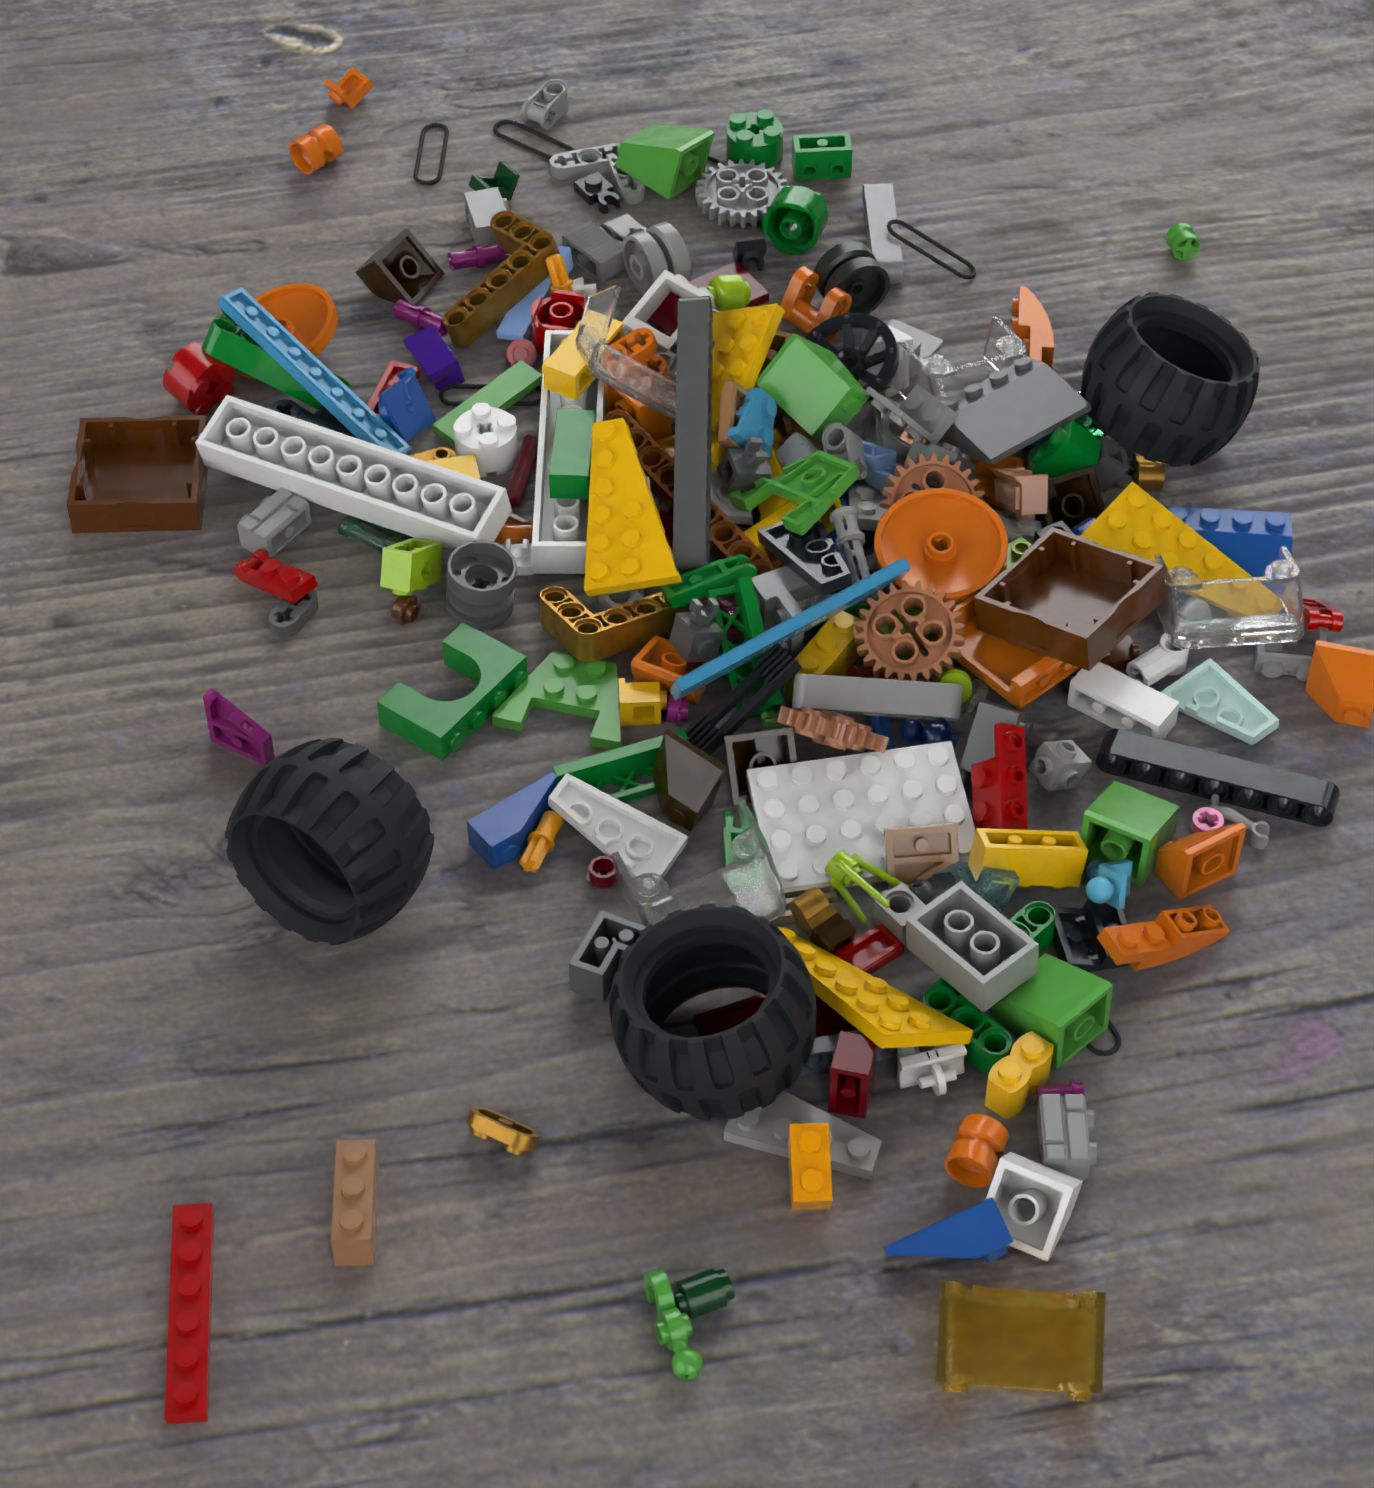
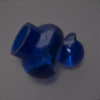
[900,718,959,749]

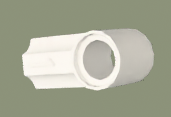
[1126,631,1190,686]

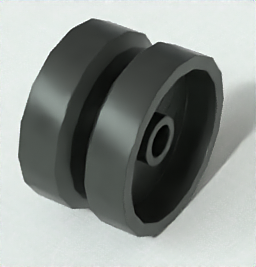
[813,241,890,314]

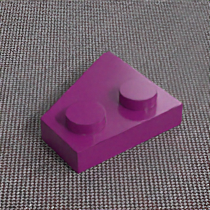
[203,688,275,765]

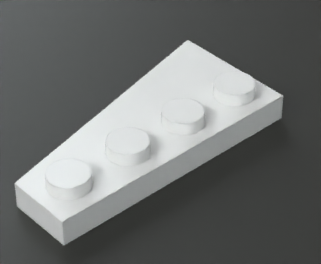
[548,773,688,894]

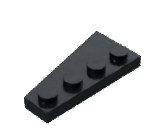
[757,520,852,596]

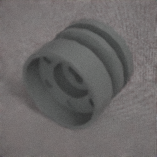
[445,540,517,629]

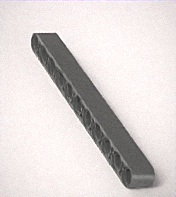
[673,296,713,572]

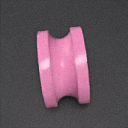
[1190,807,1224,834]

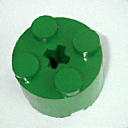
[726,109,783,169]
[762,185,828,255]

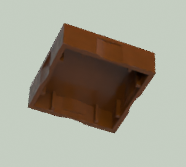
[67,415,208,533]
[974,527,1166,671]

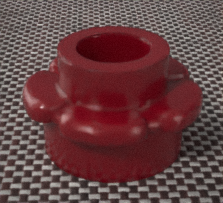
[586,856,621,889]

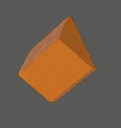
[631,635,709,706]

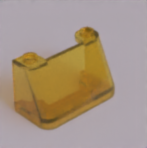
[935,1281,1106,1402]

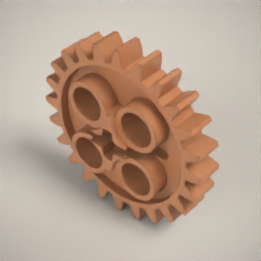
[879,452,985,518]
[854,580,965,682]
[777,706,889,754]

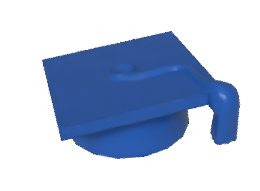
[378,367,436,443]

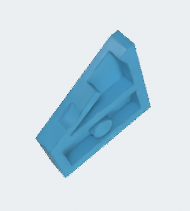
[727,387,777,459]

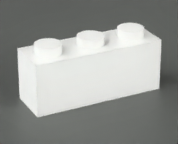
[1067,662,1180,740]

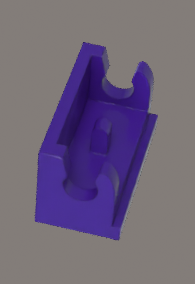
[403,325,465,390]

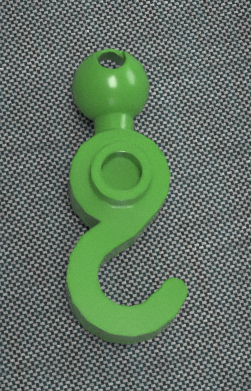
[644,1269,703,1380]

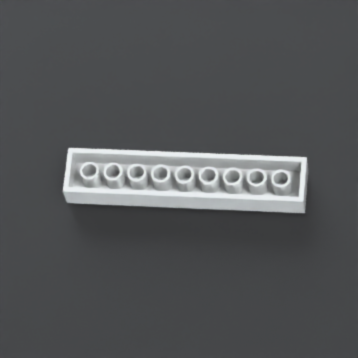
[532,330,606,574]
[195,395,512,551]

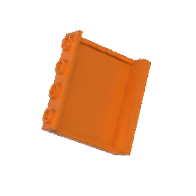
[934,595,1080,710]

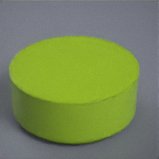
[938,669,972,704]

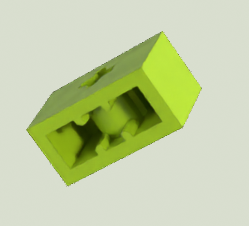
[380,537,443,596]

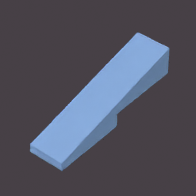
[496,245,573,341]

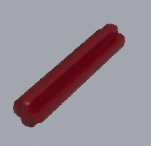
[506,435,538,507]

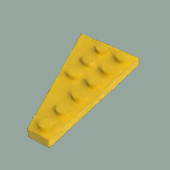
[711,303,785,470]
[584,418,682,597]
[1080,481,1286,629]
[778,927,974,1049]

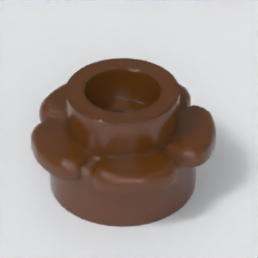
[391,595,420,625]

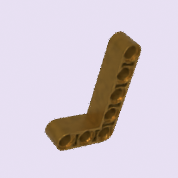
[442,210,561,347]
[540,586,708,662]

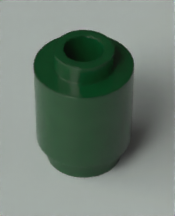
[673,1268,735,1320]

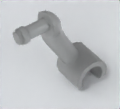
[1208,794,1270,849]

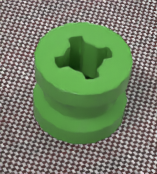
[1165,223,1201,261]

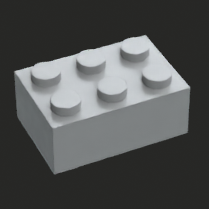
[906,881,1039,1013]

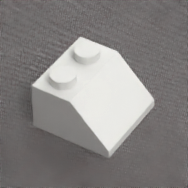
[985,1152,1083,1261]

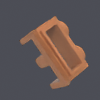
[989,466,1048,520]

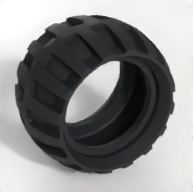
[1081,292,1260,467]
[225,737,434,945]
[610,904,817,1120]

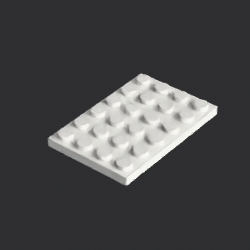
[746,741,975,890]

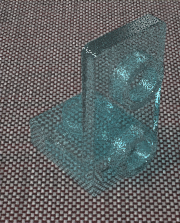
[948,859,1020,913]

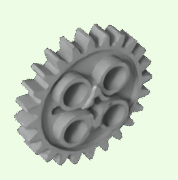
[696,159,787,228]

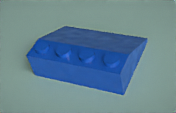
[1162,506,1292,610]

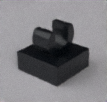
[732,238,767,272]

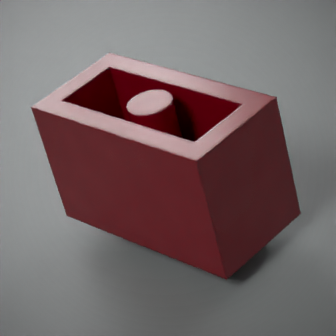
[828,1031,877,1119]

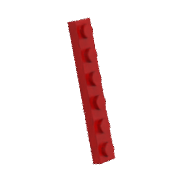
[165,1203,214,1424]

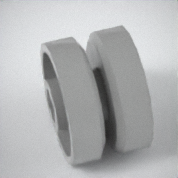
[622,221,691,295]

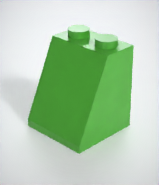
[615,123,715,200]
[756,333,870,441]
[1081,781,1180,886]
[992,953,1113,1070]

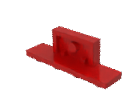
[971,722,1028,831]

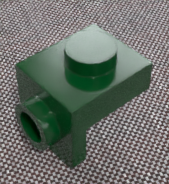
[469,162,519,200]

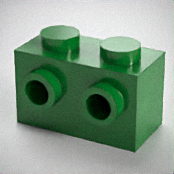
[792,132,853,181]
[1027,420,1101,478]

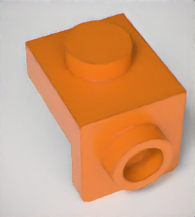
[324,67,374,109]

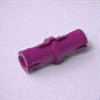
[448,243,509,271]
[393,299,448,337]

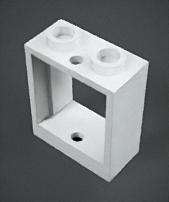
[622,270,716,352]

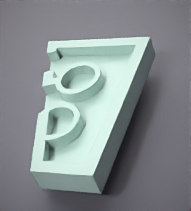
[1161,658,1279,746]

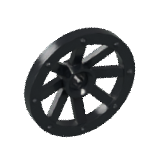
[805,313,899,402]

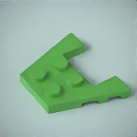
[728,450,860,536]
[492,651,621,750]

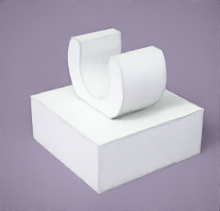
[502,539,534,576]

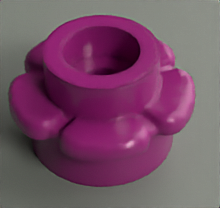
[666,695,689,726]

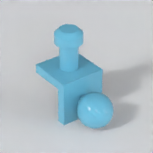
[1086,859,1133,910]

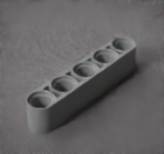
[862,183,903,284]
[792,674,962,721]

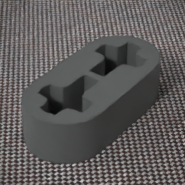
[269,589,318,638]

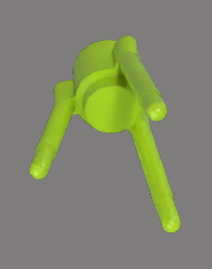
[825,849,909,924]

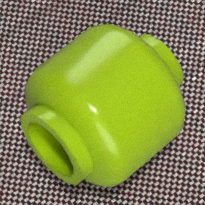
[705,274,751,311]

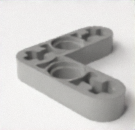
[550,143,645,204]

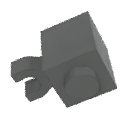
[1093,435,1137,493]
[716,437,772,494]
[669,598,724,663]

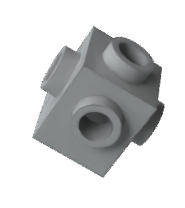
[1028,740,1092,791]

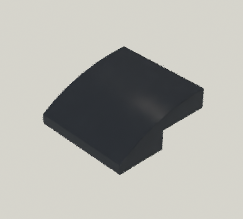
[1053,899,1129,972]

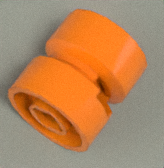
[289,124,343,175]
[944,1113,1009,1188]

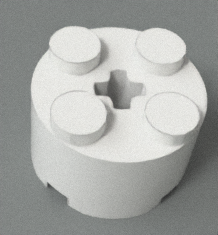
[453,403,518,477]

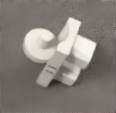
[897,1044,967,1096]

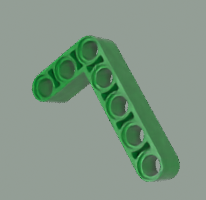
[201,310,351,410]
[923,901,1056,1075]

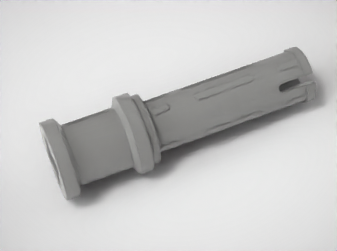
[829,506,877,605]

